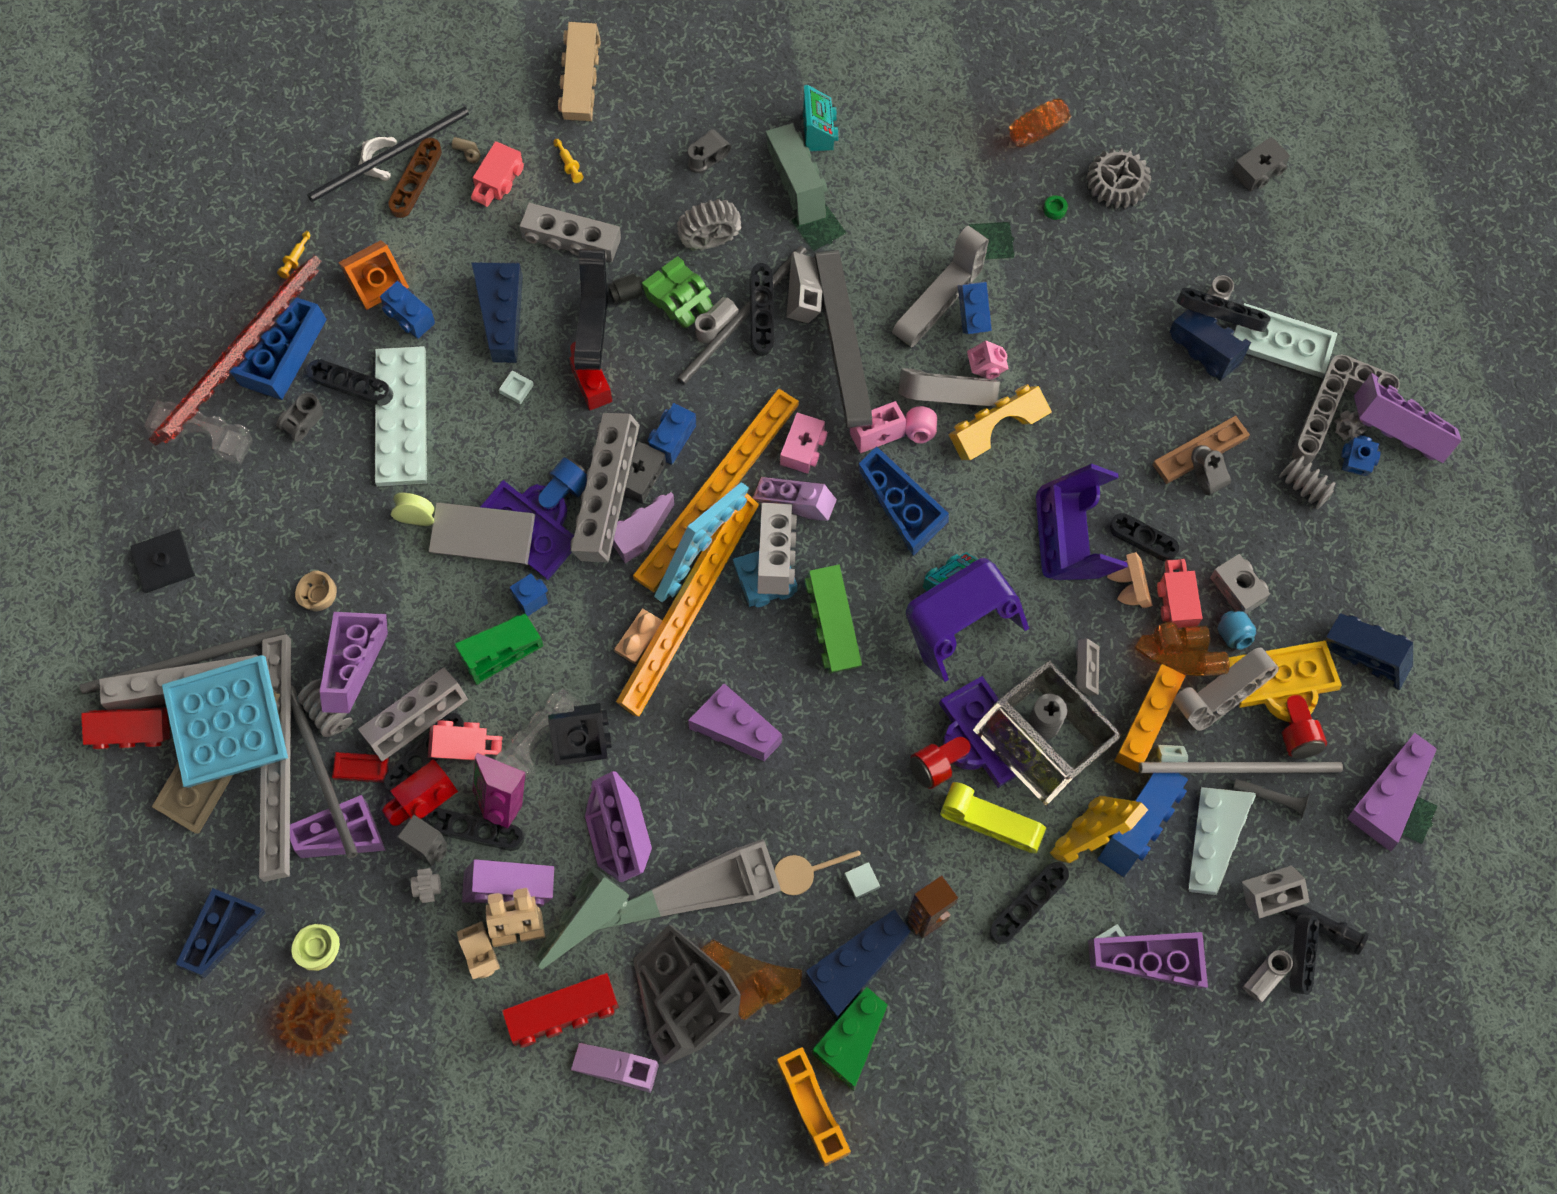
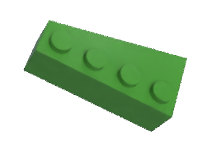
[804,564,862,674]

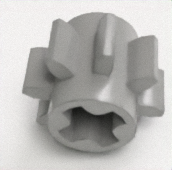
[1334,410,1367,441]
[411,868,441,903]

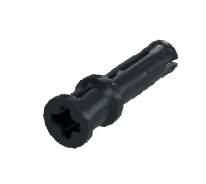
[1285,905,1369,955]

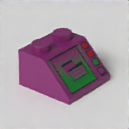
[472,753,526,828]

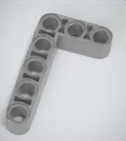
[892,226,989,347]
[1292,354,1400,465]

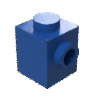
[510,574,548,616]

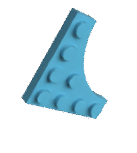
[654,482,749,602]

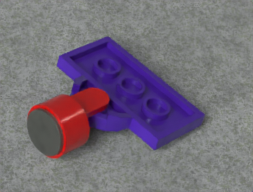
[910,676,1042,789]

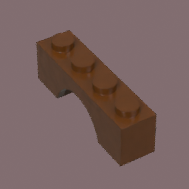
[907,875,958,939]

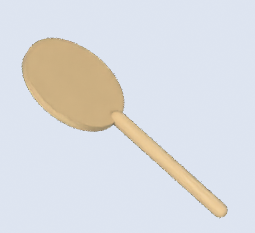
[774,851,861,895]

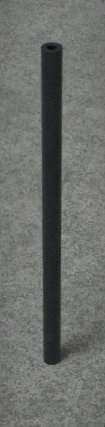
[307,107,469,202]

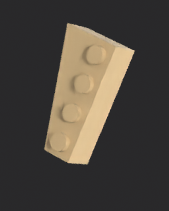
[558,22,601,121]

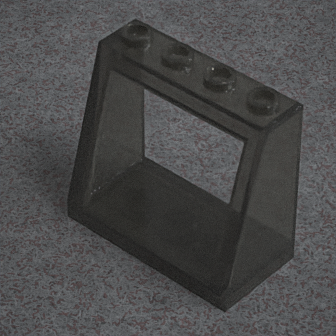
[972,660,1122,806]

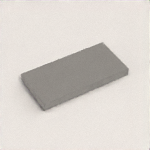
[429,502,535,565]

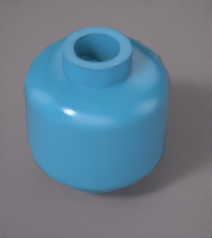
[1217,611,1256,649]

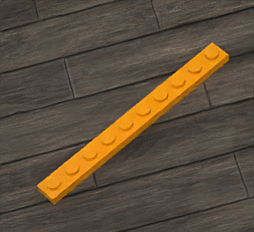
[633,388,799,592]
[616,494,759,716]

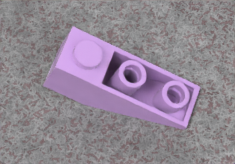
[753,477,837,521]
[613,492,674,563]
[571,1043,659,1093]

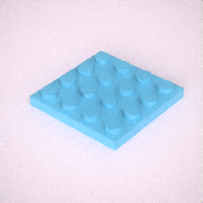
[162,655,288,788]

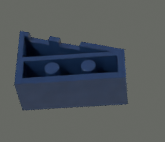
[1169,309,1251,381]
[1326,613,1413,690]
[176,888,265,979]

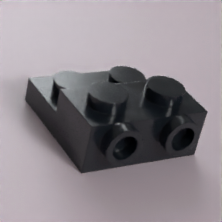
[548,703,612,766]

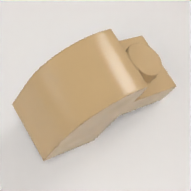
[457,921,500,979]

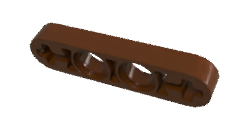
[388,138,442,218]

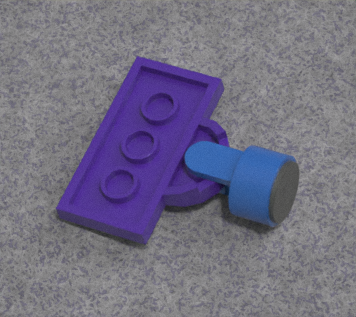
[481,457,587,580]

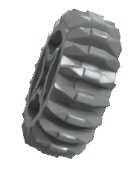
[1087,147,1151,209]
[677,199,741,251]

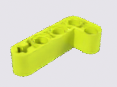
[940,782,1046,853]

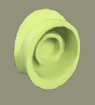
[391,493,435,526]
[291,924,340,971]

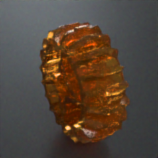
[1008,98,1071,147]
[276,981,352,1057]

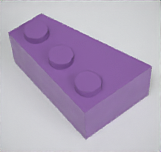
[688,684,782,761]
[290,795,385,858]
[462,860,554,907]

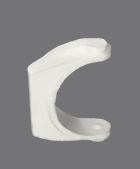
[358,137,397,181]

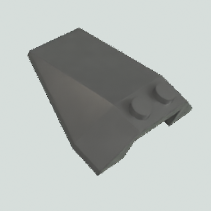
[633,925,741,1065]

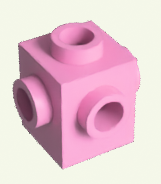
[967,341,1008,379]

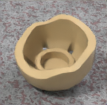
[295,571,337,611]

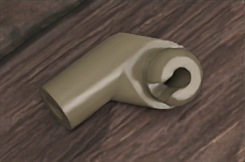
[452,137,481,163]

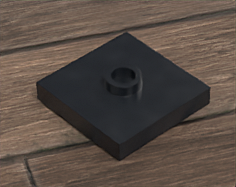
[130,529,195,593]

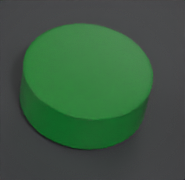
[1043,195,1068,220]

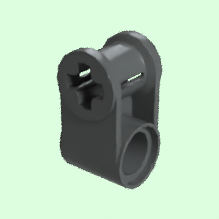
[688,129,732,174]
[276,392,324,442]
[1191,445,1231,496]

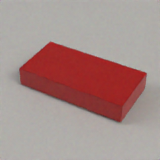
[332,752,389,783]

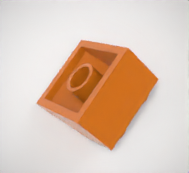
[338,240,409,310]

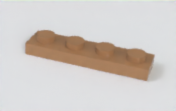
[1153,416,1250,484]

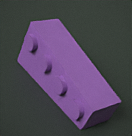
[1354,373,1462,463]
[320,612,388,713]
[1347,733,1437,852]
[1088,932,1208,989]

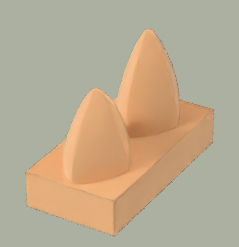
[1107,552,1153,608]
[614,608,663,665]

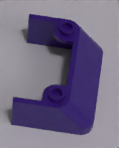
[1036,464,1128,580]
[906,558,1029,682]

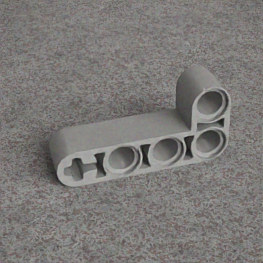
[898,368,1000,406]
[1174,647,1279,731]

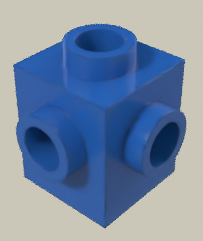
[1341,436,1380,476]

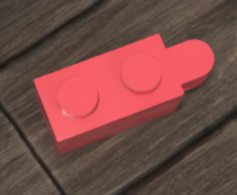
[471,141,524,207]
[1157,559,1203,629]
[428,720,502,760]

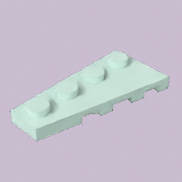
[1189,787,1255,895]

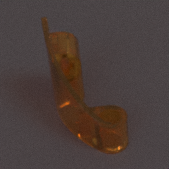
[1135,622,1230,676]
[700,939,802,1021]

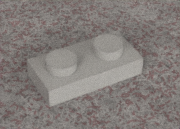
[1075,638,1099,696]

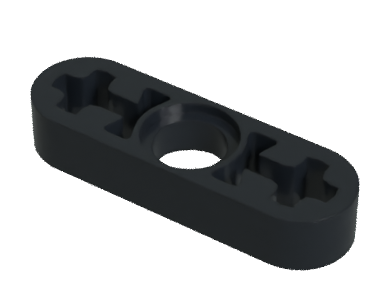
[1110,513,1179,562]
[1290,914,1319,995]

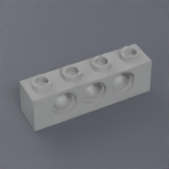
[520,203,621,262]
[758,503,797,595]
[358,668,468,762]

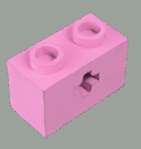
[850,401,906,453]
[780,412,828,474]

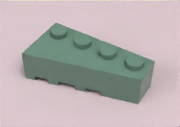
[766,123,827,227]

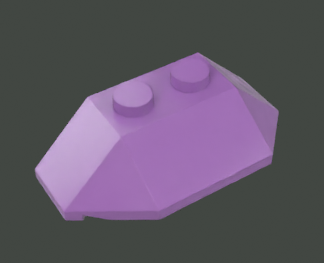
[585,771,652,882]

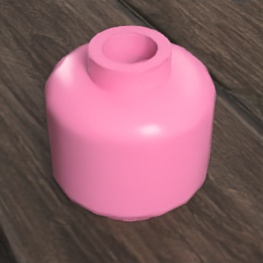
[905,406,937,443]

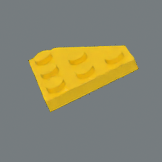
[1050,795,1148,863]

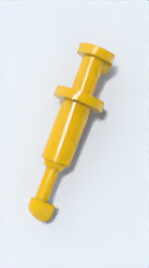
[554,139,584,183]
[277,231,310,279]

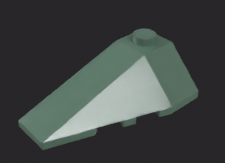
[533,866,630,969]

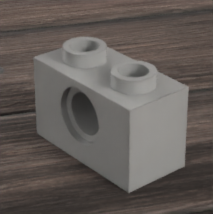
[1210,554,1270,614]
[1242,865,1309,918]

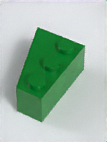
[455,613,543,685]
[812,987,888,1091]

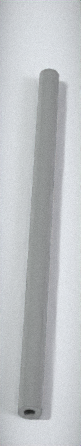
[1139,762,1343,773]

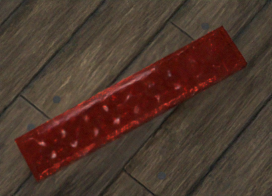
[148,255,322,446]

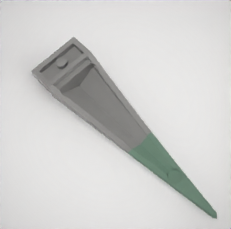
[597,839,781,930]

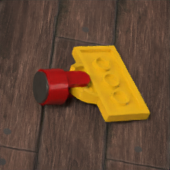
[1225,640,1342,759]

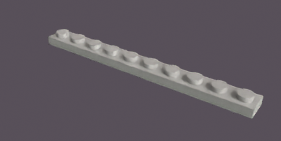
[259,634,291,882]

